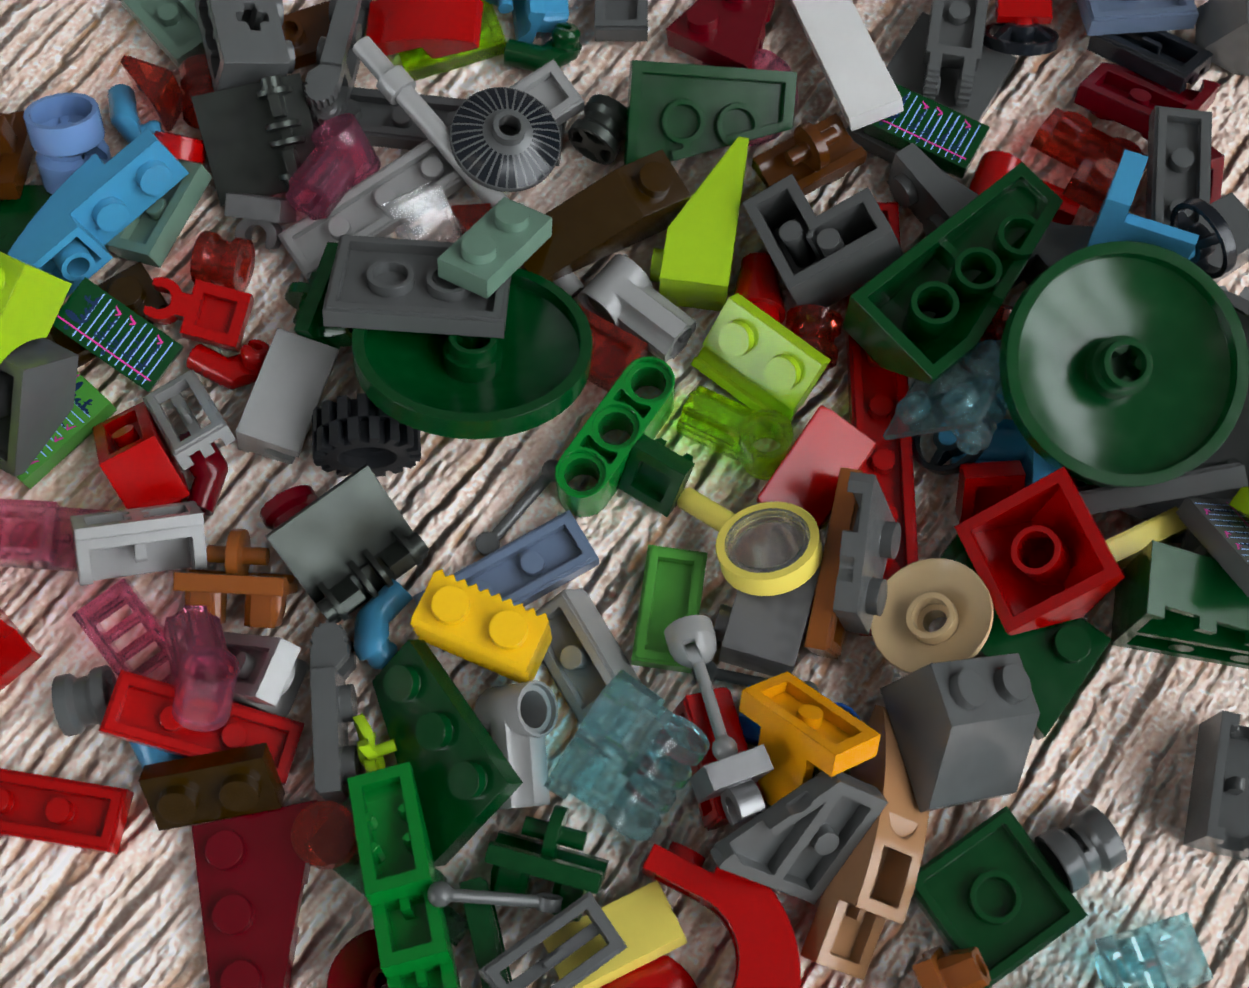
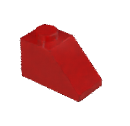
[92,401,190,509]

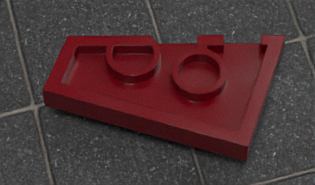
[192,800,322,988]

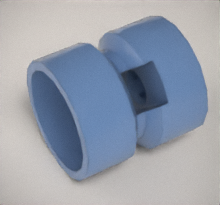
[23,92,112,195]

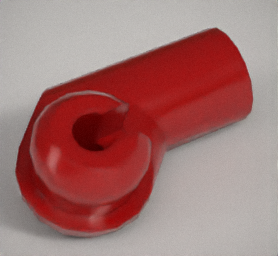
[186,339,270,390]

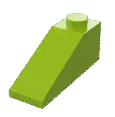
[650,137,749,312]

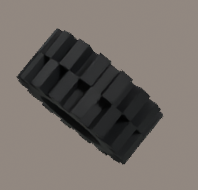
[312,393,421,477]

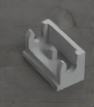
[236,328,339,464]
[70,501,207,586]

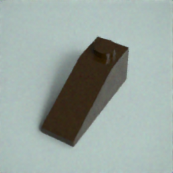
[520,149,691,282]

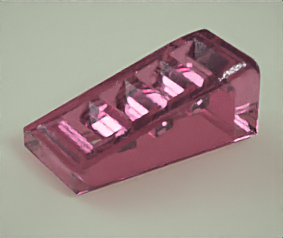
[72,578,198,687]

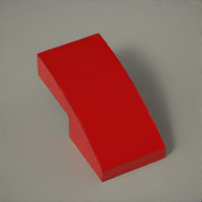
[366,0,484,59]

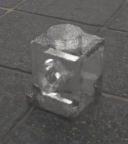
[380,182,463,243]

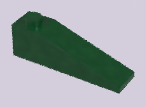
[842,162,1063,384]

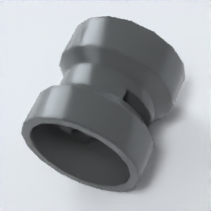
[1034,806,1127,893]

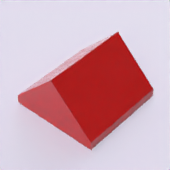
[954,467,1125,636]

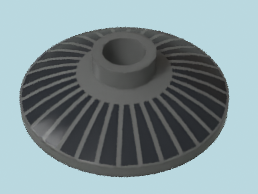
[450,87,561,192]

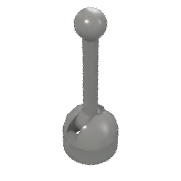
[664,615,738,760]

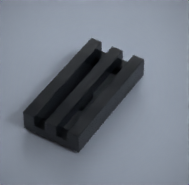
[1087,31,1214,94]

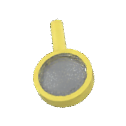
[677,487,823,596]

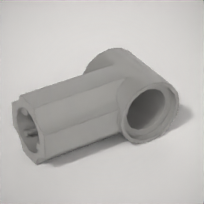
[578,254,696,362]
[475,680,558,810]

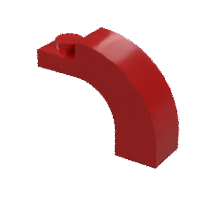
[643,841,801,988]

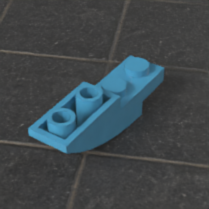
[8,128,189,298]

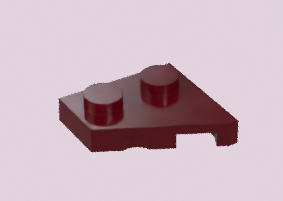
[1073,62,1221,140]

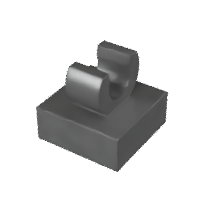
[224,193,298,249]
[689,744,774,826]

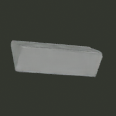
[536,589,644,726]

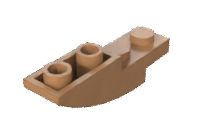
[800,704,929,980]

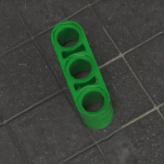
[555,357,675,517]

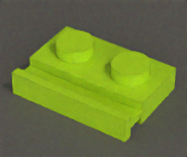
[690,293,831,431]

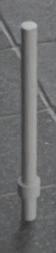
[352,36,585,298]

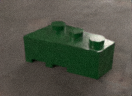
[1111,540,1249,669]

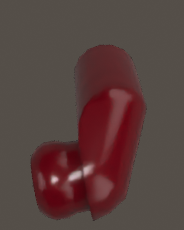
[173,431,228,516]

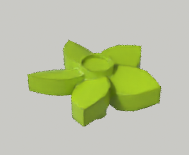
[352,714,397,773]

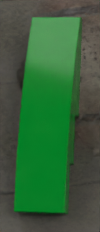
[347,762,460,988]

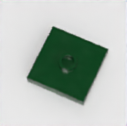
[912,806,1088,988]

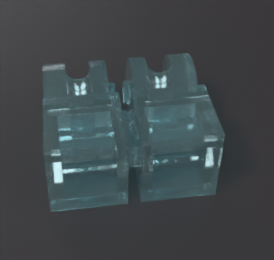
[543,669,710,841]

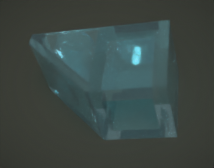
[1094,912,1214,988]

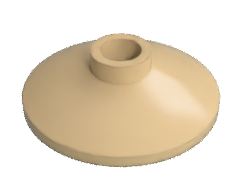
[871,558,994,674]

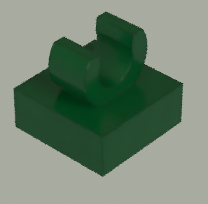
[617,434,695,517]

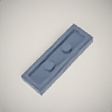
[413,510,599,652]

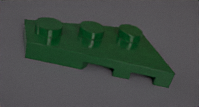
[624,60,797,165]
[939,534,1112,740]
[372,639,523,867]

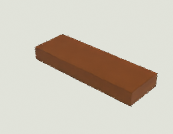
[804,467,863,660]

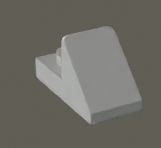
[198,632,308,717]

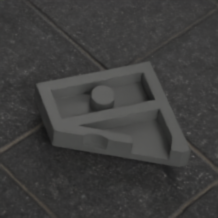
[833,472,901,635]
[710,771,889,904]

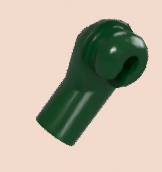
[504,23,582,72]

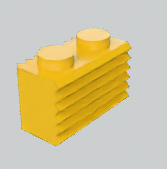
[410,569,552,683]

